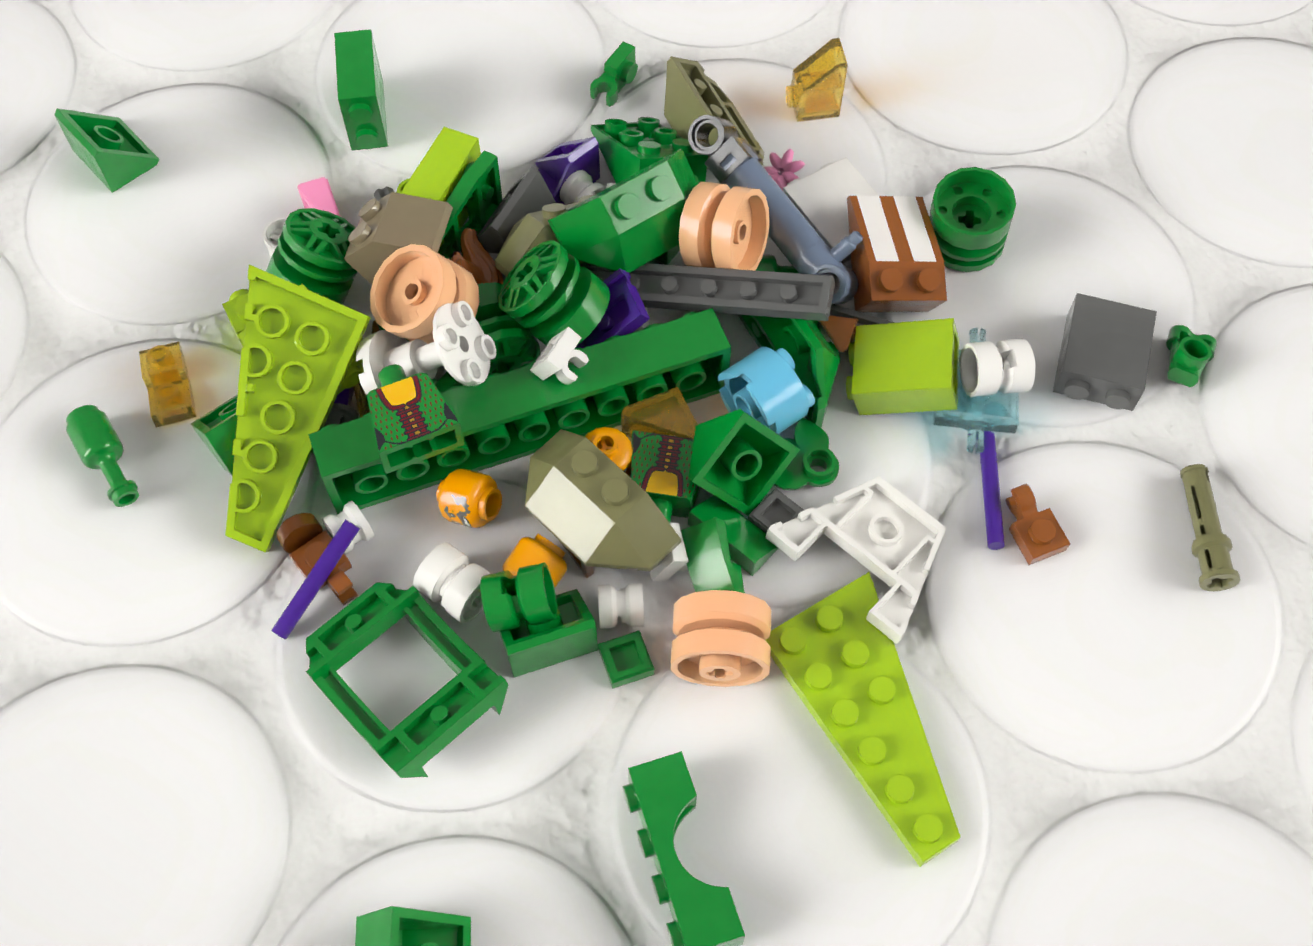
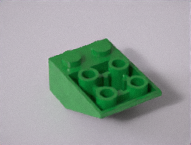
[591,117,708,183]

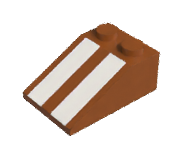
[847,195,947,312]

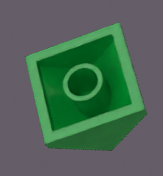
[54,108,160,193]
[688,409,800,516]
[499,589,598,678]

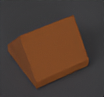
[819,316,859,353]

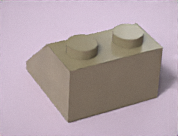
[344,192,453,285]

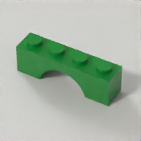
[622,751,745,946]

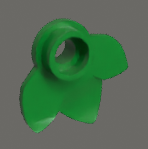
[774,418,839,490]

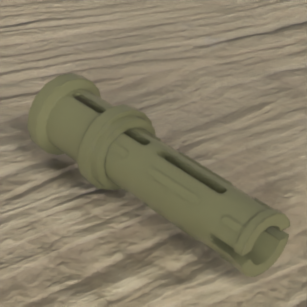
[1180,464,1241,592]

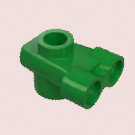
[1166,325,1217,387]

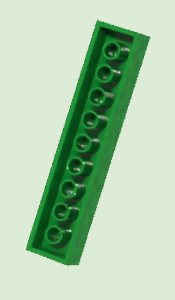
[308,308,731,514]

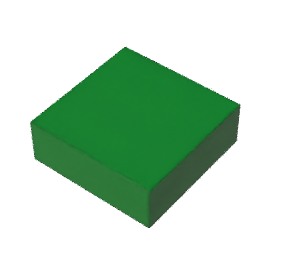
[598,630,655,689]

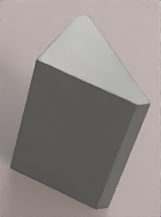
[477,166,556,254]

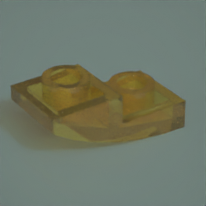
[139,341,197,428]

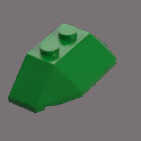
[548,149,698,273]
[737,314,840,428]

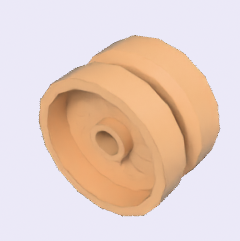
[679,182,769,271]
[370,244,479,344]
[671,590,771,687]

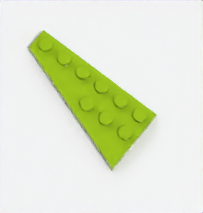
[225,265,371,553]
[765,572,961,867]

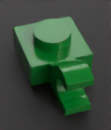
[590,41,638,107]

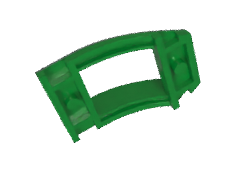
[306,582,509,778]

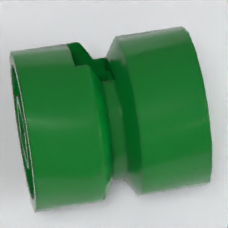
[480,562,558,632]

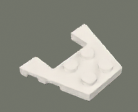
[766,476,946,644]

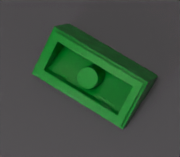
[688,495,778,576]

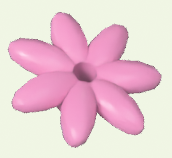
[764,149,805,191]

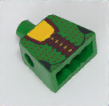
[367,364,465,474]
[631,430,701,522]

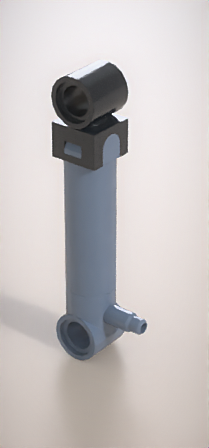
[688,115,863,304]

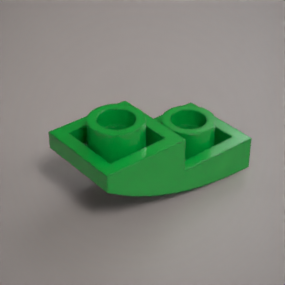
[681,517,745,593]

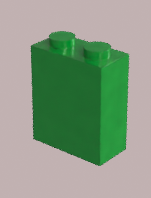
[334,29,388,151]

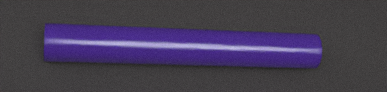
[978,431,1005,550]
[271,519,360,639]

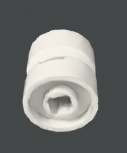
[959,338,1036,397]
[413,542,491,624]

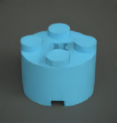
[718,347,815,434]

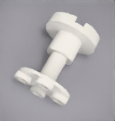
[356,301,496,395]

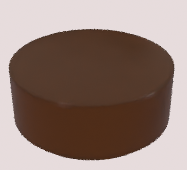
[277,513,323,554]

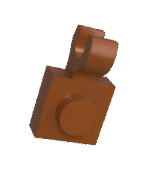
[1005,483,1071,565]
[289,530,358,606]

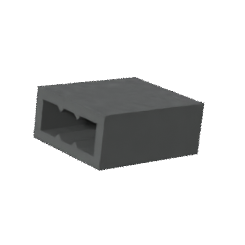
[1053,293,1157,411]

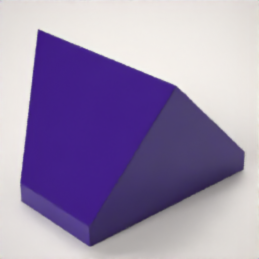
[534,137,600,205]

